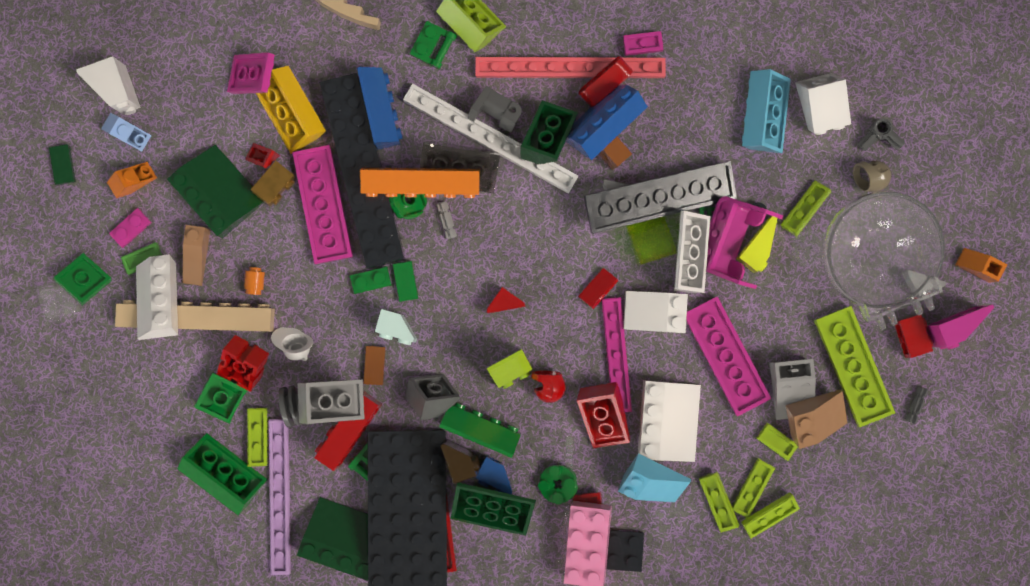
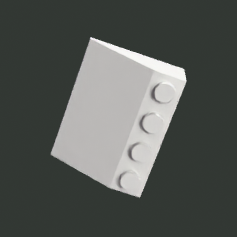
[638,380,701,462]

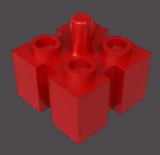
[217,335,269,392]

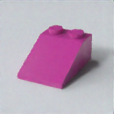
[926,304,994,350]

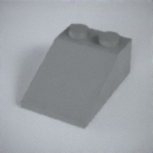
[298,380,364,424]

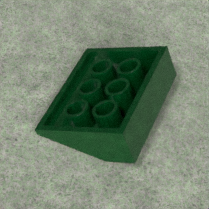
[167,144,264,239]
[450,482,536,536]
[297,497,368,581]

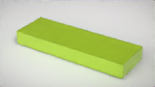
[781,180,831,237]
[247,408,267,467]
[732,458,775,518]
[699,471,740,533]
[741,492,800,539]

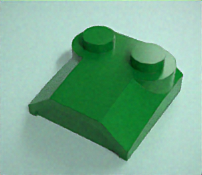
[194,372,248,424]

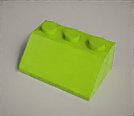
[436,0,506,52]

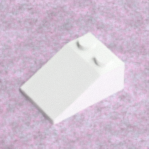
[623,291,688,333]

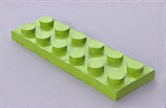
[814,306,895,427]

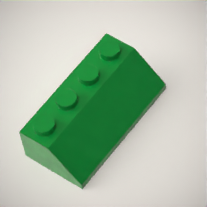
[439,402,521,458]
[177,433,267,516]

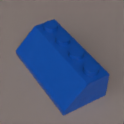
[357,67,403,150]

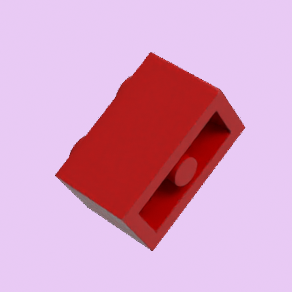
[893,314,933,358]

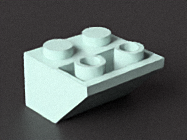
[375,309,417,345]

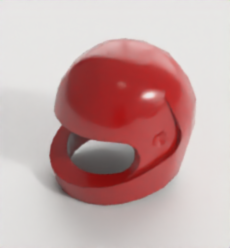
[531,370,566,403]

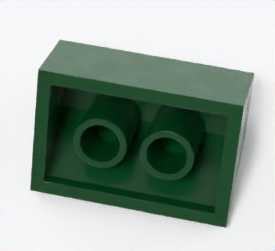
[520,100,578,165]

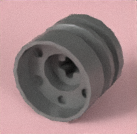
[279,381,314,427]

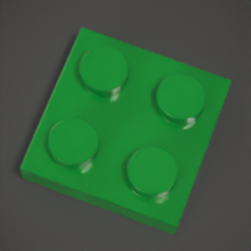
[53,253,112,306]

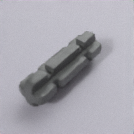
[906,386,929,424]

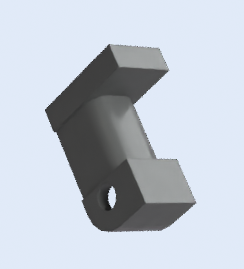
[468,86,522,133]

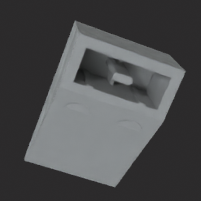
[769,359,816,420]

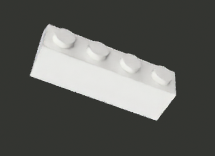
[674,211,710,293]
[136,255,178,340]

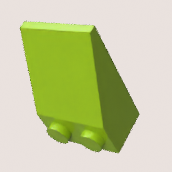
[487,349,533,389]

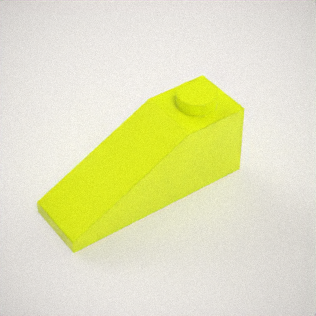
[736,216,778,273]

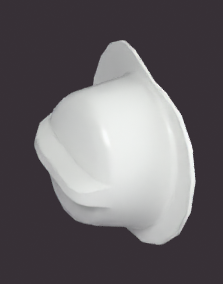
[271,327,313,361]

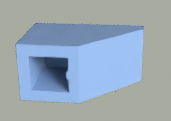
[101,113,151,152]

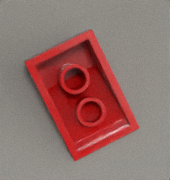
[577,382,630,448]

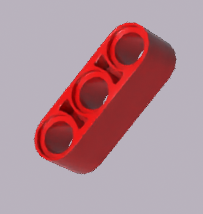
[578,56,633,107]

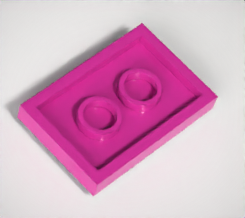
[227,52,275,94]

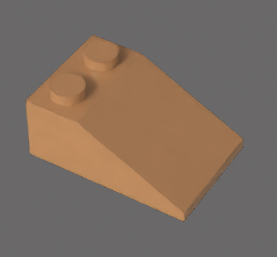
[786,389,847,449]

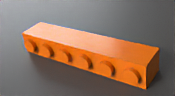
[360,167,480,198]

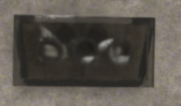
[419,141,500,194]

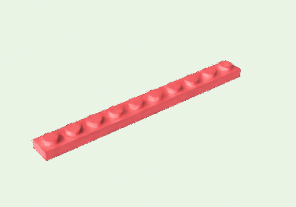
[475,57,666,78]

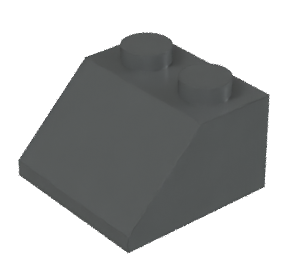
[405,374,460,420]

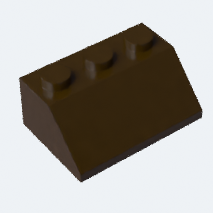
[441,439,480,484]

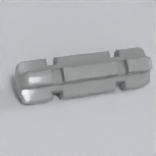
[437,202,457,239]

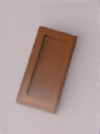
[363,346,386,385]

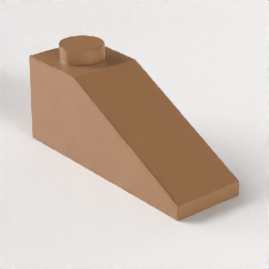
[183,225,210,286]

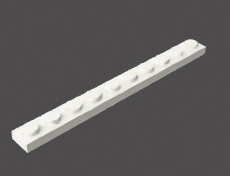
[403,83,578,194]

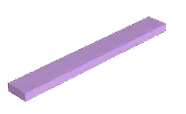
[269,419,291,575]

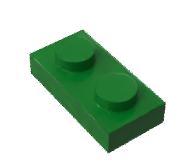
[350,267,392,294]

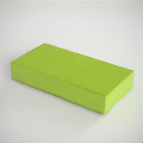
[756,423,798,461]

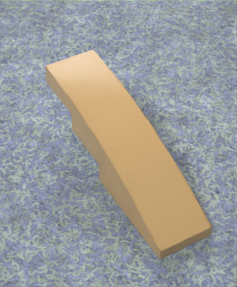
[315,0,381,30]

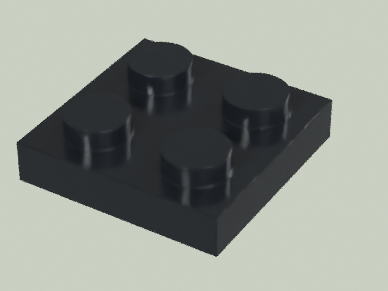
[606,530,644,572]

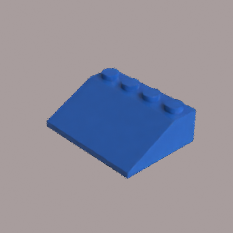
[566,84,648,160]

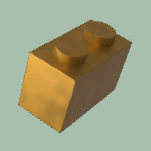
[251,160,295,207]

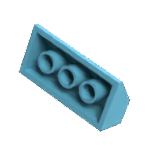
[742,69,791,153]

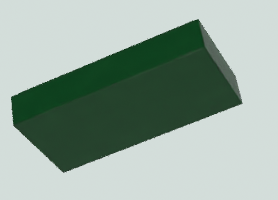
[49,144,76,186]

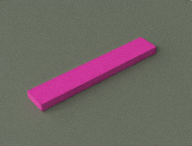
[602,297,632,412]

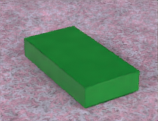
[393,261,419,302]

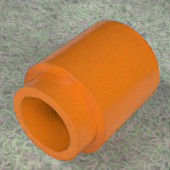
[244,267,265,295]

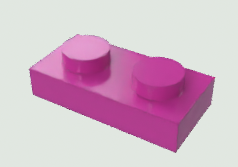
[623,31,664,56]
[109,208,152,248]

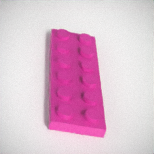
[292,145,353,265]
[686,296,771,417]

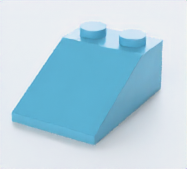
[618,453,691,502]

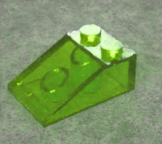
[625,216,677,266]

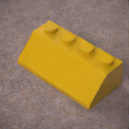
[256,66,326,154]

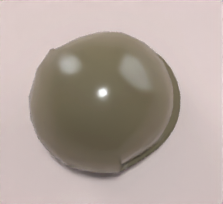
[853,160,891,192]

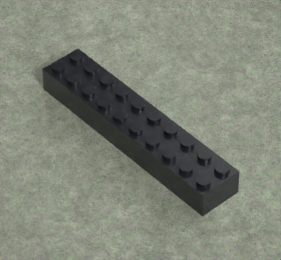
[319,73,406,269]

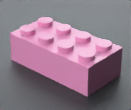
[564,501,612,586]

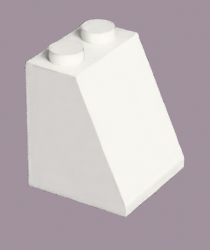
[76,56,141,115]
[795,73,851,135]

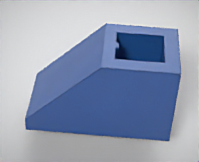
[476,455,512,494]

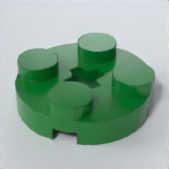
[389,194,427,220]
[538,464,578,505]

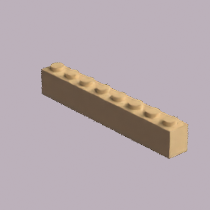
[115,300,275,332]

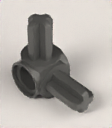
[858,118,905,151]

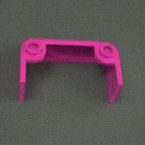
[706,196,783,289]

